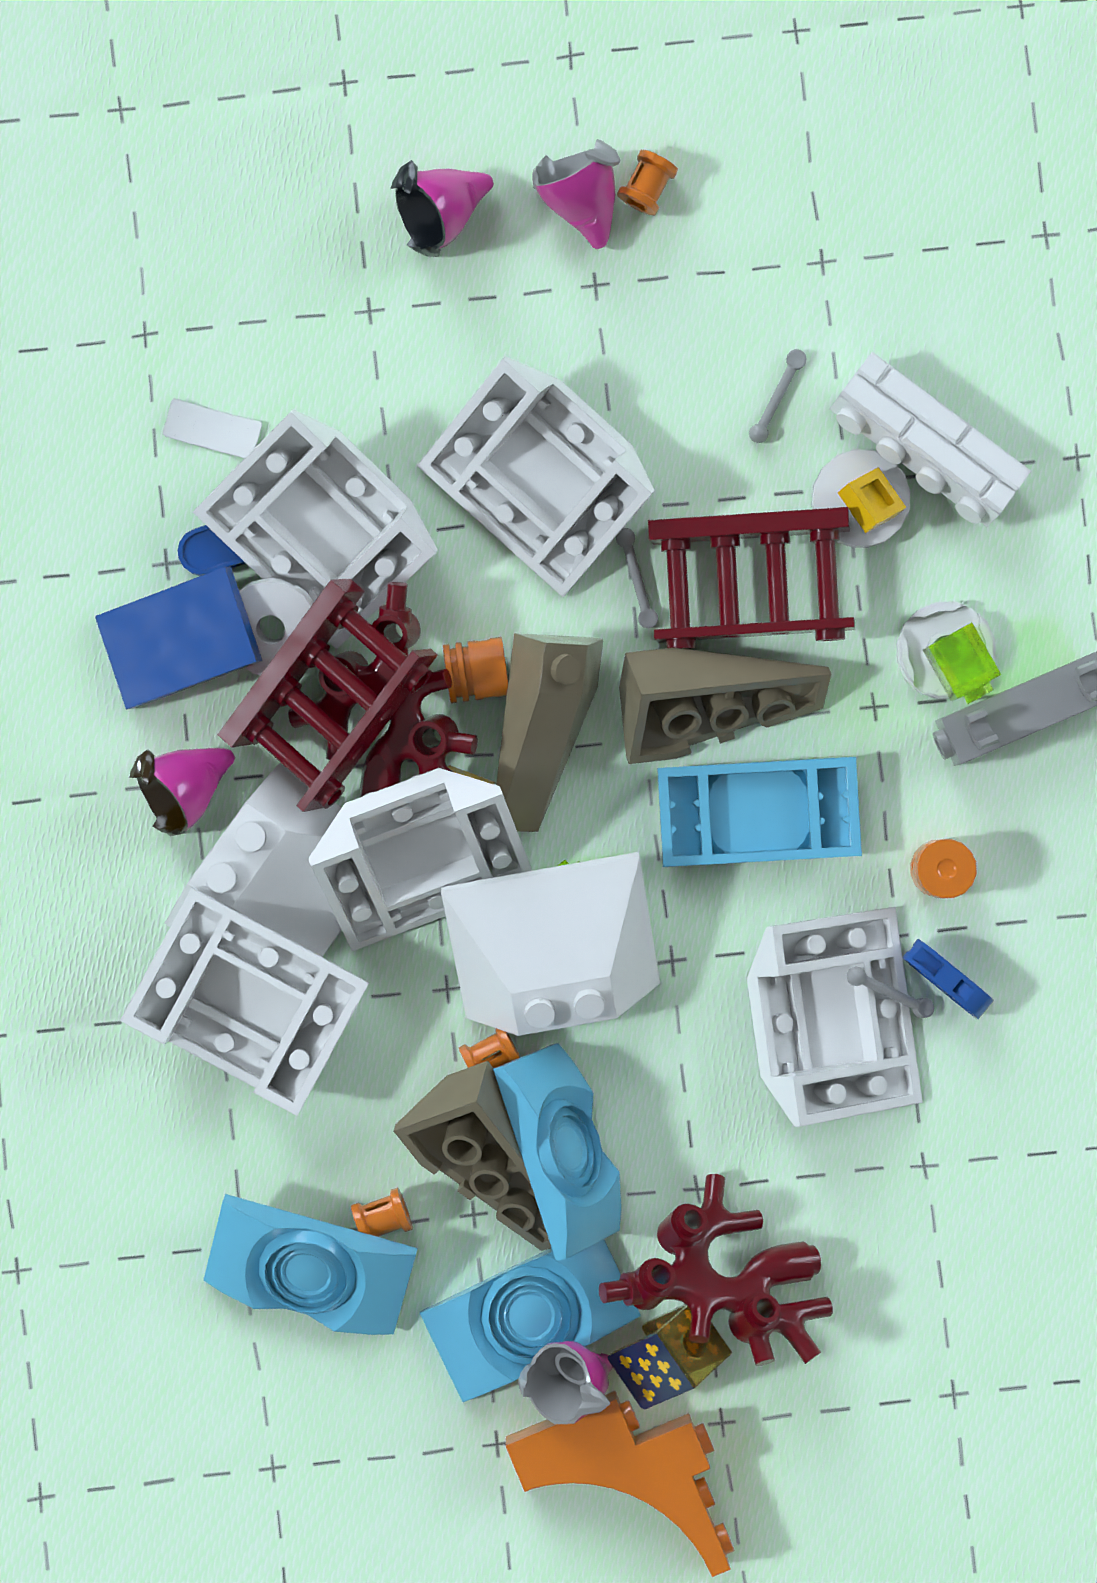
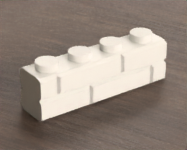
[830,352,1031,527]

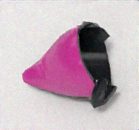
[390,160,494,257]

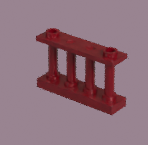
[648,507,855,650]
[217,579,438,812]

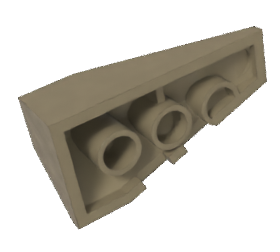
[496,633,603,832]
[619,648,831,764]
[393,1061,552,1251]

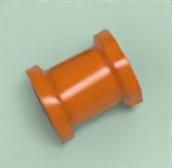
[617,149,678,216]
[459,1028,520,1068]
[351,1187,413,1237]

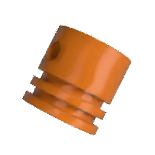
[443,637,508,704]
[910,839,977,898]

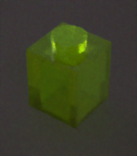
[922,622,1001,704]

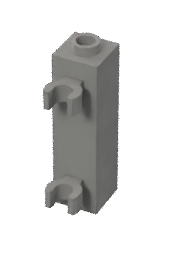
[933,651,1097,766]

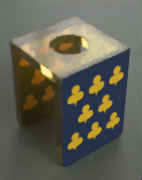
[607,1304,733,1410]

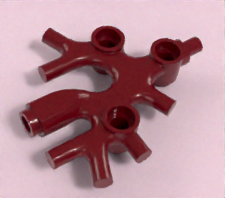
[288,582,478,798]
[599,1174,833,1366]

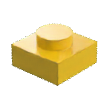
[838,467,907,533]

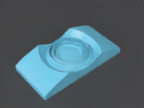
[657,757,862,867]
[493,1043,621,1261]
[203,1194,418,1335]
[420,1239,641,1402]

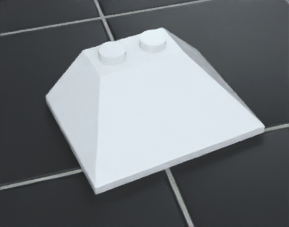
[417,357,655,597]
[193,409,438,649]
[164,763,342,957]
[309,768,532,951]
[440,852,660,1036]
[120,887,369,1116]
[747,907,923,1127]

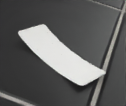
[163,398,262,458]

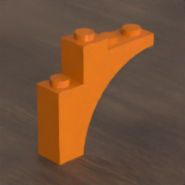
[505,1391,735,1577]

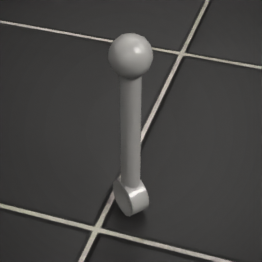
[749,349,807,443]
[616,528,658,628]
[847,967,934,1018]

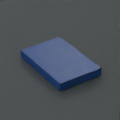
[95,567,263,710]

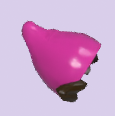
[129,748,235,836]

